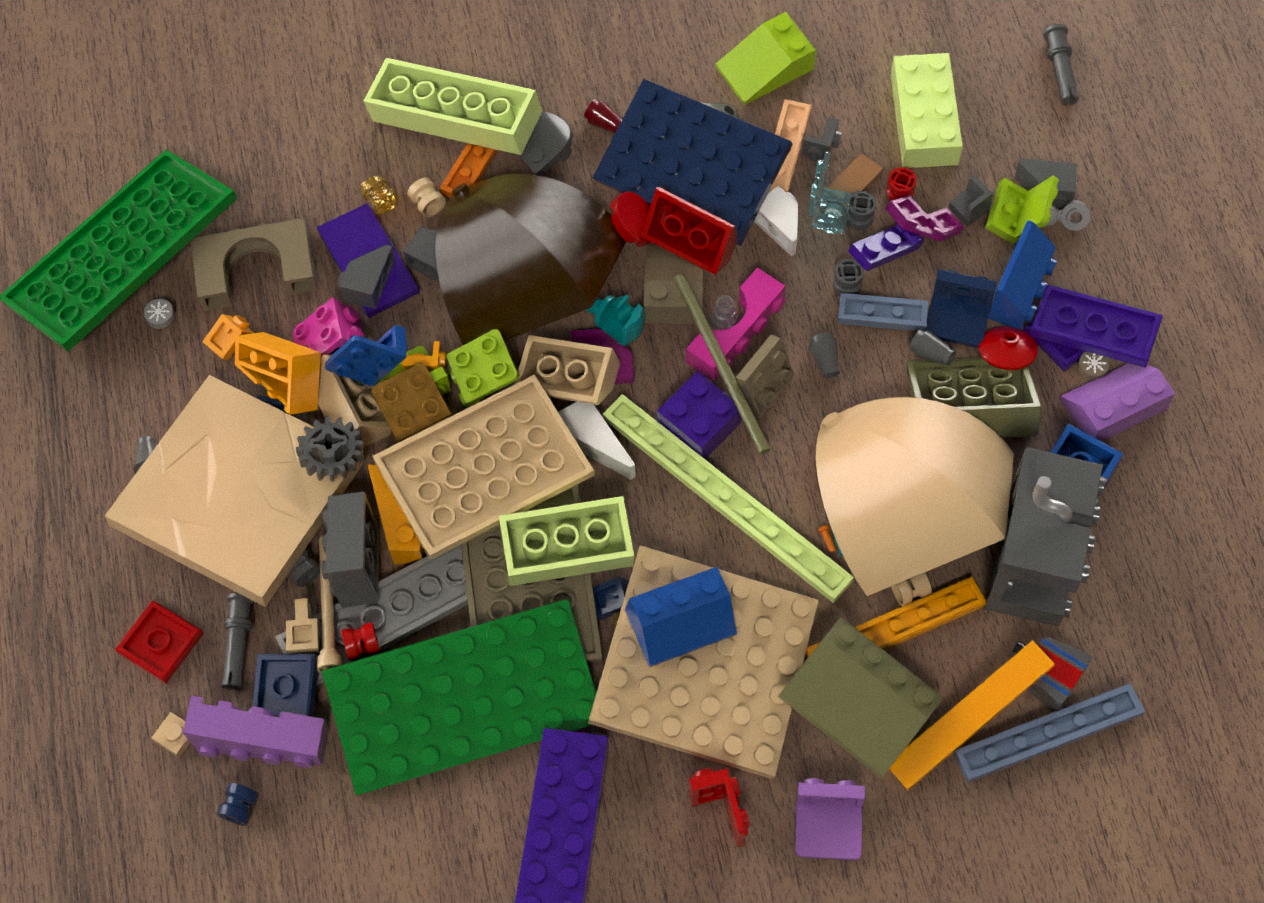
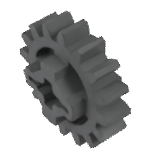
[296,416,364,482]

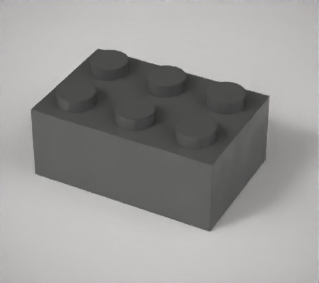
[321,491,379,608]

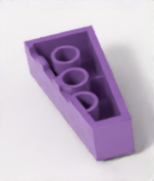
[183,695,329,768]

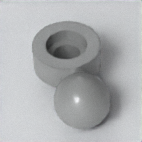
[1045,200,1090,231]

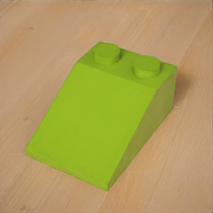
[716,12,816,105]

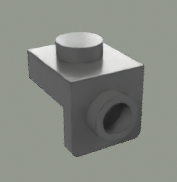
[802,117,842,162]

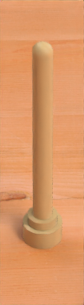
[317,534,342,674]

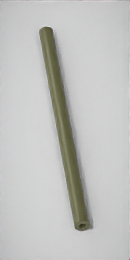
[674,274,771,455]

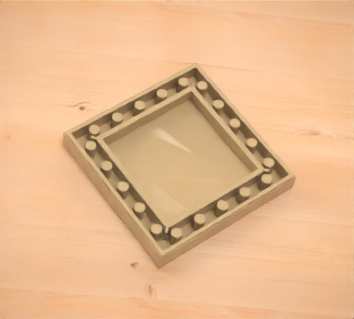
[105,375,365,607]

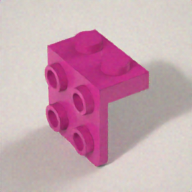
[293,297,365,358]

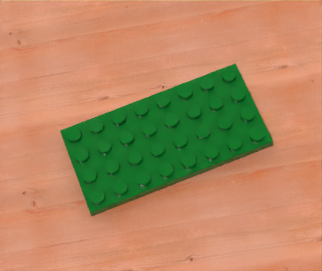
[0,149,238,352]
[322,599,596,796]

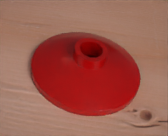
[978,326,1038,370]

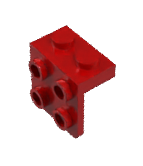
[688,768,750,847]

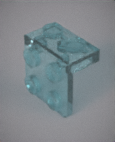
[808,151,852,234]

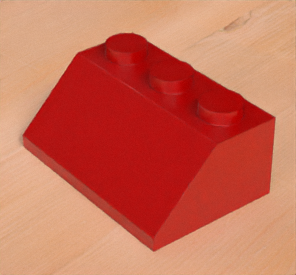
[640,187,738,275]

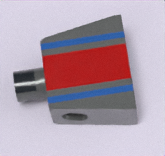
[1009,637,1093,713]

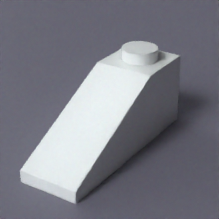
[558,402,636,480]

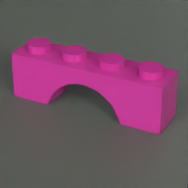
[686,267,786,382]

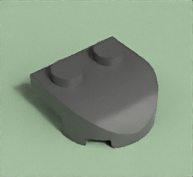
[520,112,574,176]

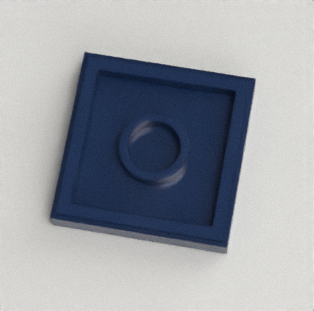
[252,654,318,717]

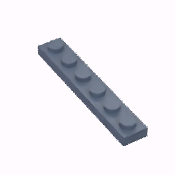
[954,683,1145,783]

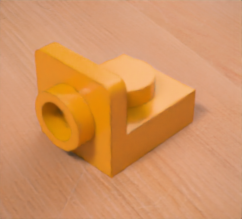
[203,314,254,360]
[402,341,447,372]

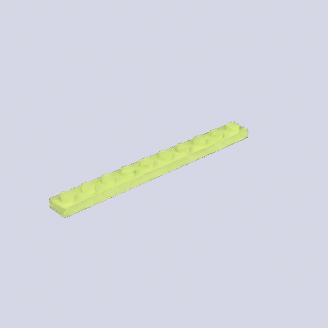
[602,394,854,604]

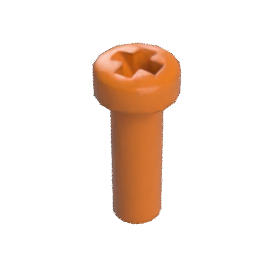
[818,525,837,553]

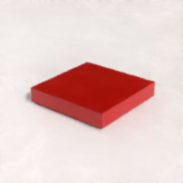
[114,600,204,684]

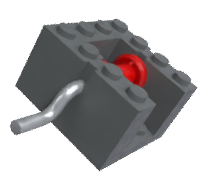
[984,447,1106,627]

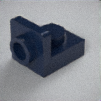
[593,576,629,621]

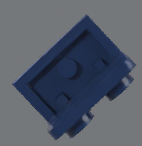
[925,269,997,348]

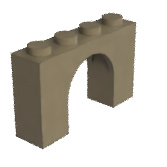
[191,218,318,311]

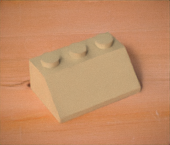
[514,335,620,405]
[318,355,392,447]

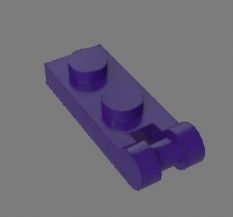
[848,224,925,271]

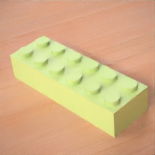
[363,58,543,155]

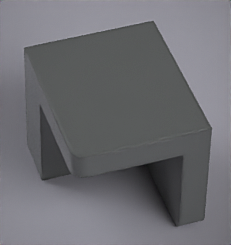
[948,175,993,227]

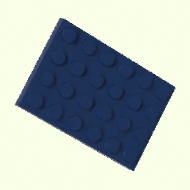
[592,78,793,246]

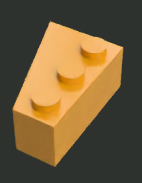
[234,332,321,415]
[367,464,425,565]

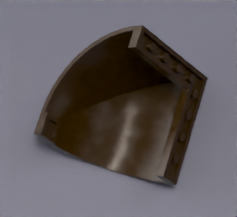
[435,174,626,345]

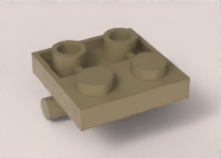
[731,334,794,417]

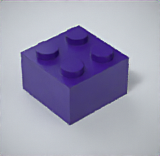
[657,371,742,459]

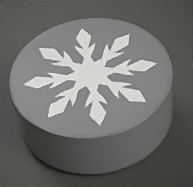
[144,299,175,329]

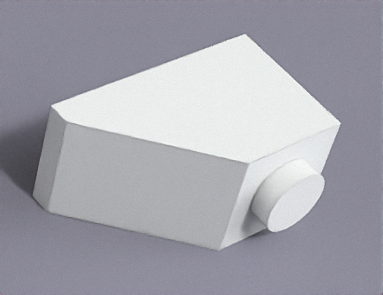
[754,186,798,257]

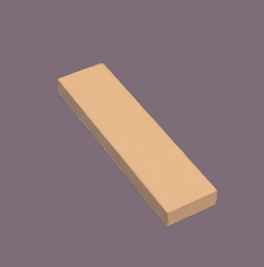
[768,99,812,193]

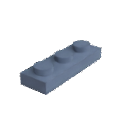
[838,293,928,331]

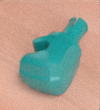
[586,295,646,346]

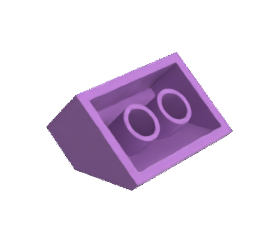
[1059,363,1175,441]

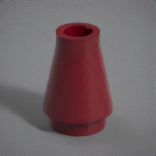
[584,98,622,134]

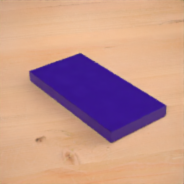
[317,203,419,318]
[1030,284,1163,368]

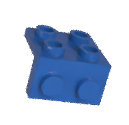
[325,325,407,386]

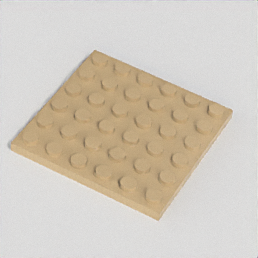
[588,545,819,779]

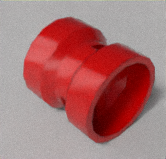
[886,167,917,202]
[341,622,380,660]

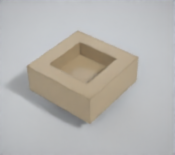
[151,712,190,757]

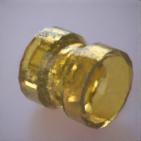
[360,175,398,215]

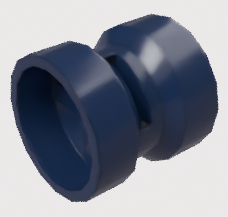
[216,783,259,826]

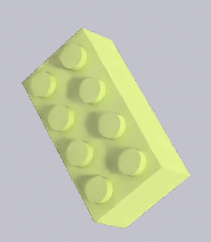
[891,53,963,168]
[499,496,634,586]

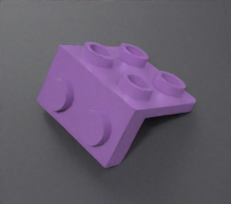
[795,779,865,860]

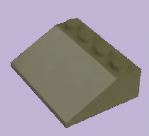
[906,357,1041,438]
[778,617,943,779]

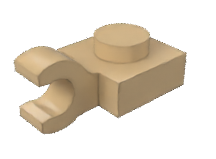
[286,598,320,654]

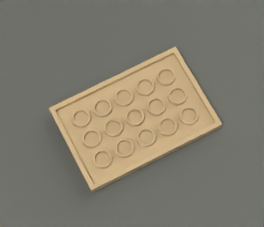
[372,375,594,560]

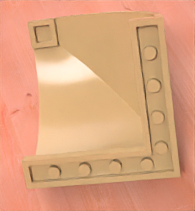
[816,397,1014,596]

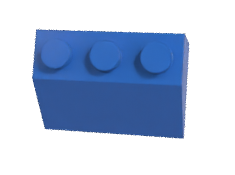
[988,220,1057,330]
[625,567,737,668]

